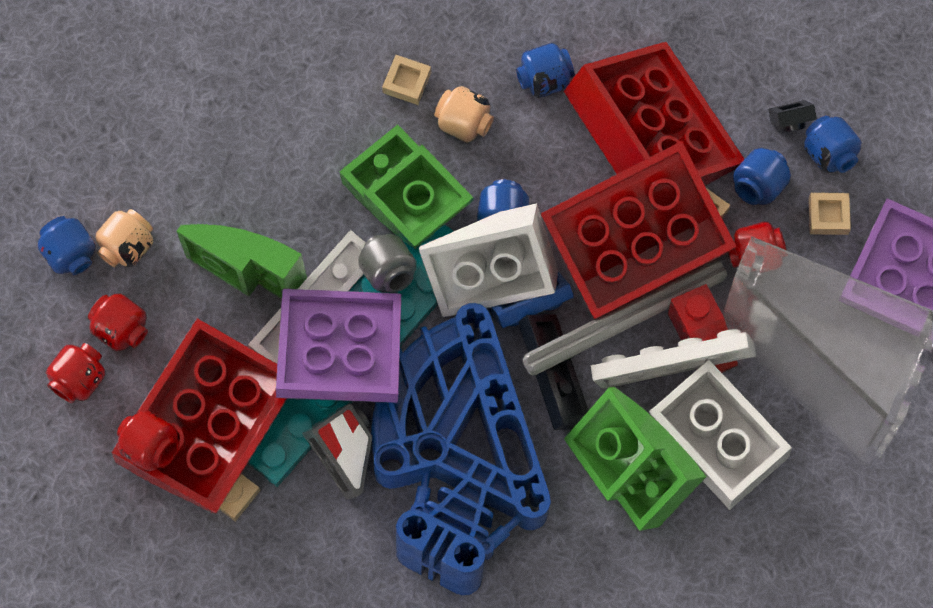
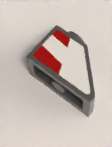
[302,404,372,500]

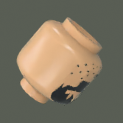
[434,86,494,143]
[95,209,153,268]

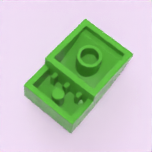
[339,124,474,249]
[177,224,307,299]
[564,387,707,531]

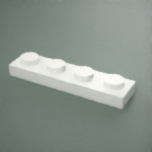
[248,230,366,364]
[591,329,756,389]

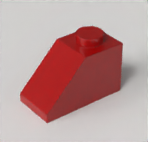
[668,284,738,373]

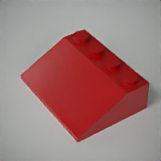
[563,42,744,186]
[540,141,737,320]
[111,318,288,514]

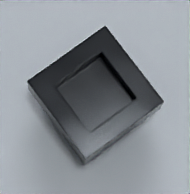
[768,100,817,132]

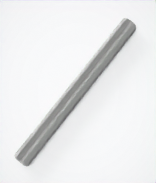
[523,260,727,375]

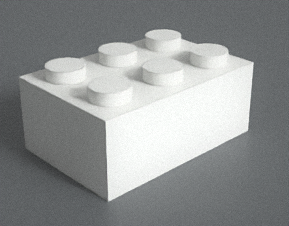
[649,360,792,510]

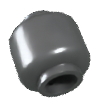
[358,234,416,293]

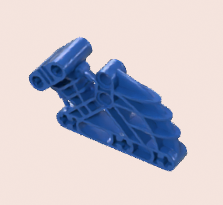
[371,303,551,595]

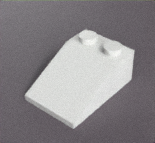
[419,203,559,317]

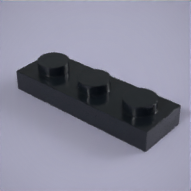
[518,314,589,430]

